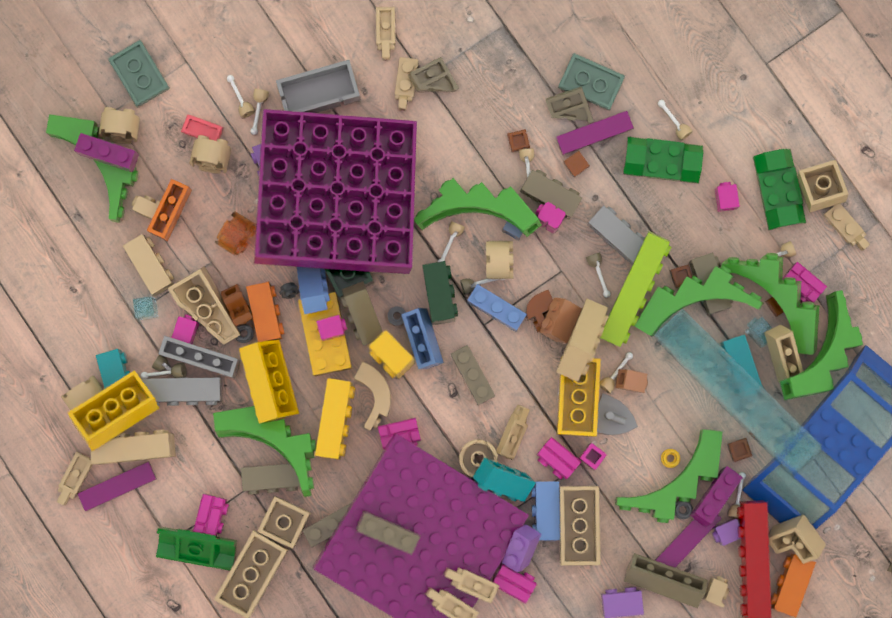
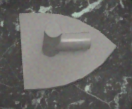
[597,393,638,435]

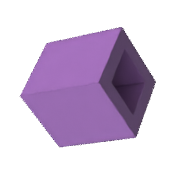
[712,518,741,546]

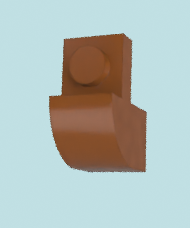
[221,284,252,326]
[526,290,553,335]

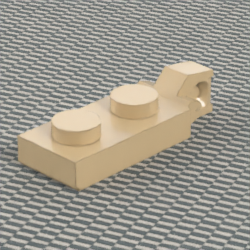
[376,7,395,60]
[395,57,419,111]
[823,204,870,251]
[496,405,530,460]
[57,452,92,506]
[444,568,499,603]
[426,588,479,618]

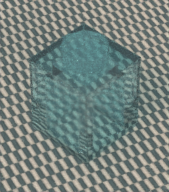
[133,296,158,320]
[745,317,772,348]

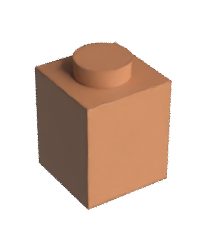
[615,369,648,393]

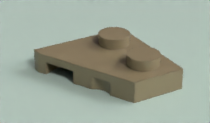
[408,57,459,92]
[546,86,594,123]

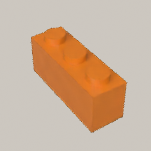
[147,179,192,242]
[246,282,285,342]
[771,553,816,618]

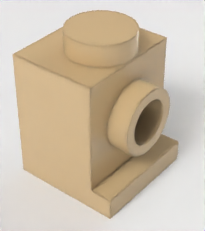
[132,195,160,220]
[703,576,729,608]

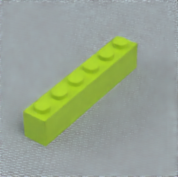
[600,231,672,347]

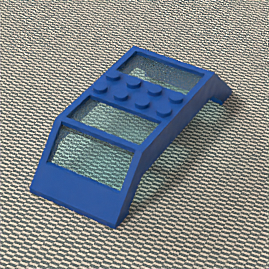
[742,345,892,530]

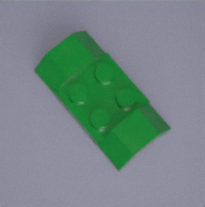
[623,137,704,183]
[753,149,806,231]
[156,526,237,571]

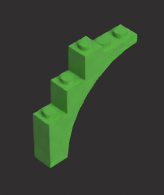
[46,114,138,223]
[414,178,542,237]
[721,253,820,355]
[635,265,764,336]
[780,290,863,400]
[213,406,316,497]
[615,429,723,523]

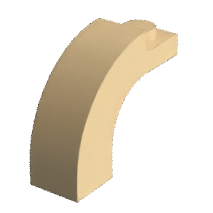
[354,362,391,431]

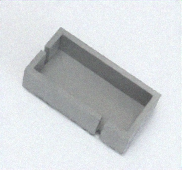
[276,60,361,113]

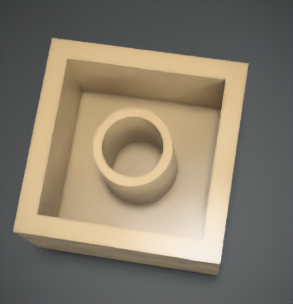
[797,160,849,213]
[258,496,311,549]

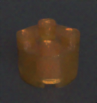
[215,211,256,256]

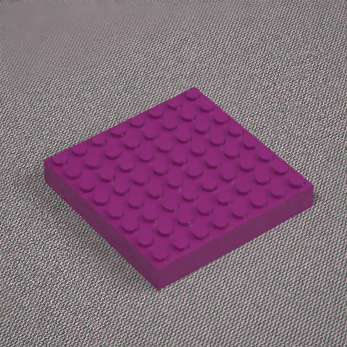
[254,109,417,274]
[313,433,529,618]

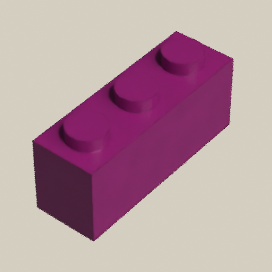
[74,133,139,173]
[690,466,743,527]

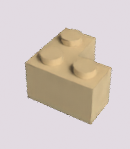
[768,514,826,564]

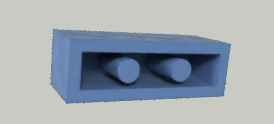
[297,267,330,314]
[467,284,527,332]
[401,308,444,369]
[531,481,560,540]

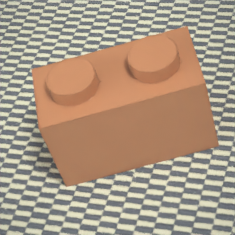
[540,297,582,344]

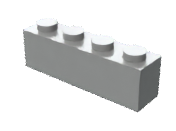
[587,206,645,265]
[158,336,241,379]
[142,377,222,406]

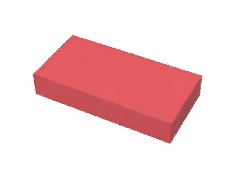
[181,114,224,141]

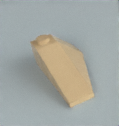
[168,266,241,344]

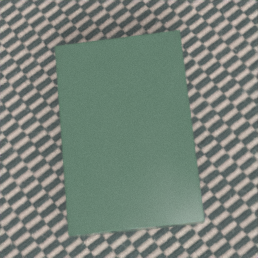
[108,40,170,108]
[558,53,625,111]

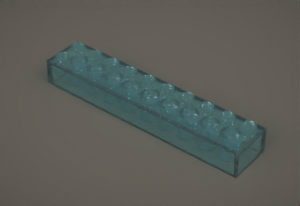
[655,309,822,477]

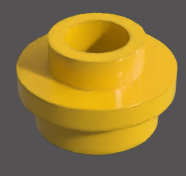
[661,449,680,468]

